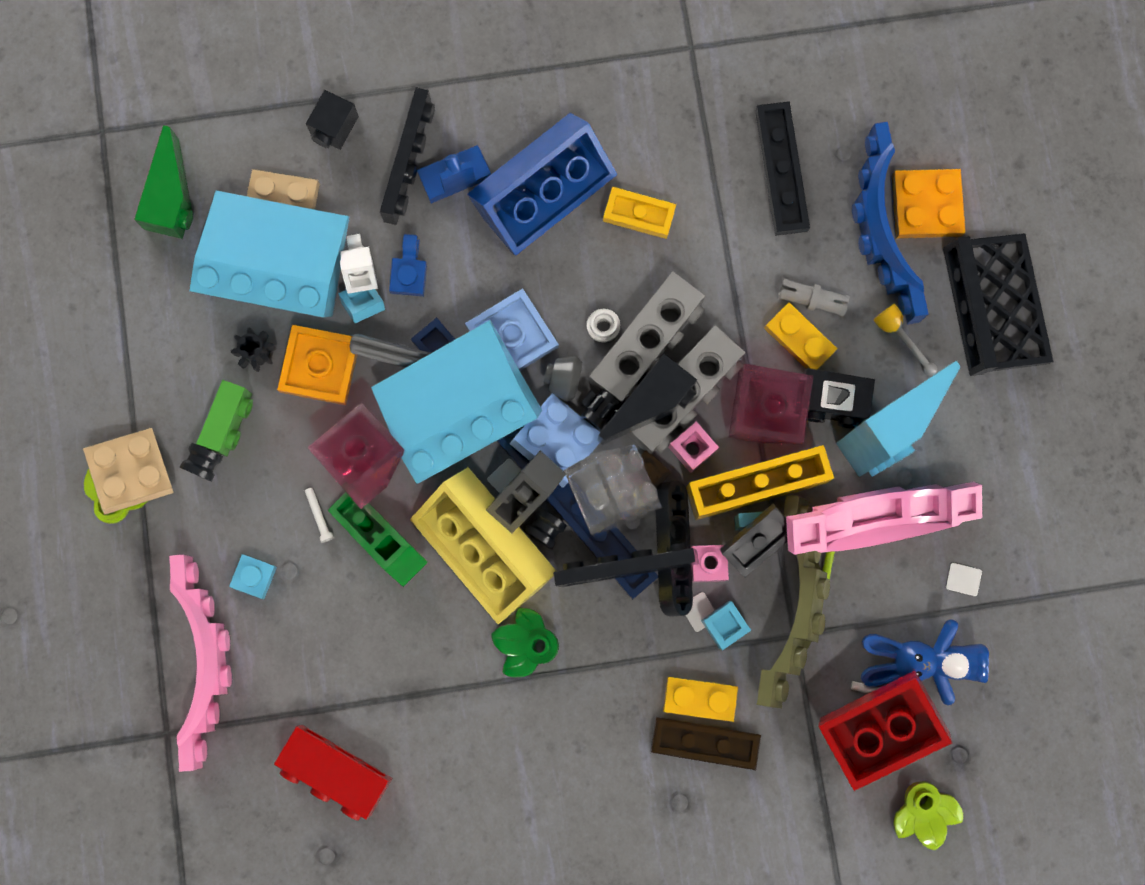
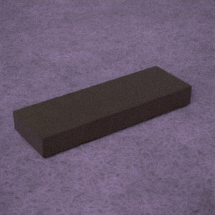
[651,717,761,770]

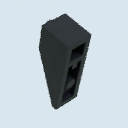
[597,354,697,445]

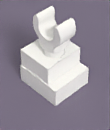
[340,234,378,294]

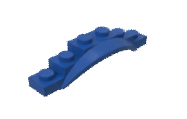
[852,122,929,325]

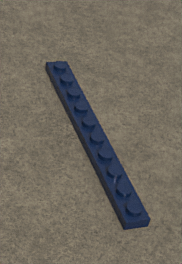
[411,317,658,600]

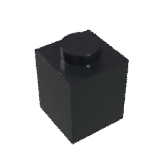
[306,90,359,150]

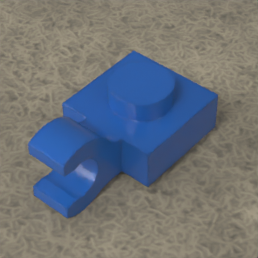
[389,234,427,297]

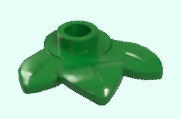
[491,608,559,677]

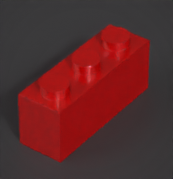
[274,725,393,821]

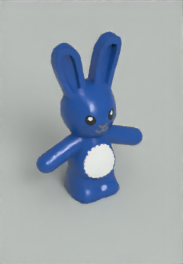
[861,619,989,705]

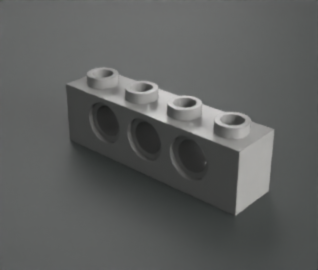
[589,271,705,408]
[627,325,746,454]

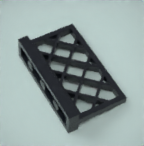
[943,233,1054,376]

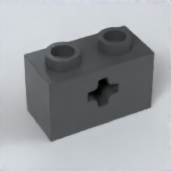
[486,450,566,533]

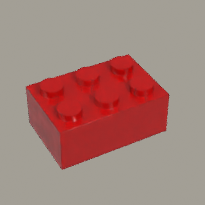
[818,670,952,791]

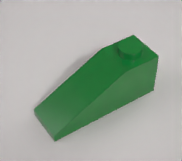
[134,125,193,239]
[328,486,428,587]

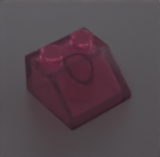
[728,364,814,444]
[307,402,405,509]

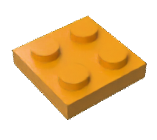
[892,169,966,239]
[277,325,357,405]

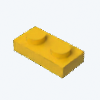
[603,187,677,239]
[764,302,838,370]
[663,677,738,722]

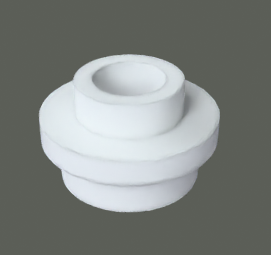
[587,309,620,343]

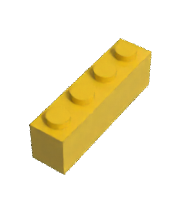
[686,445,834,520]

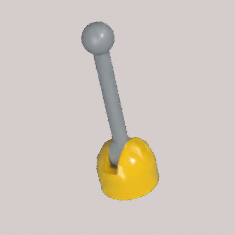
[873,303,937,376]

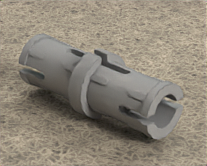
[778,278,850,317]

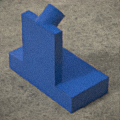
[417,145,491,203]

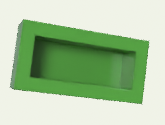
[196,380,253,457]

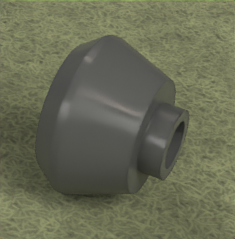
[544,356,582,402]

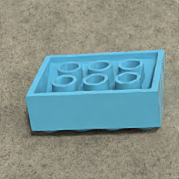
[189,191,350,317]
[371,320,542,484]
[836,361,960,477]

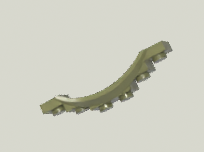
[757,495,830,709]

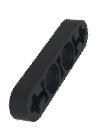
[655,480,693,617]

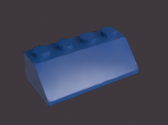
[467,113,618,256]

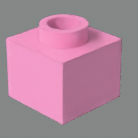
[668,421,719,473]
[690,545,729,582]

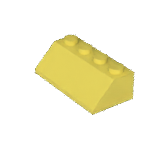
[410,467,556,625]

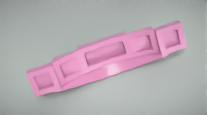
[786,482,982,555]
[169,555,232,772]

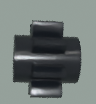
[230,327,276,372]
[581,389,622,431]

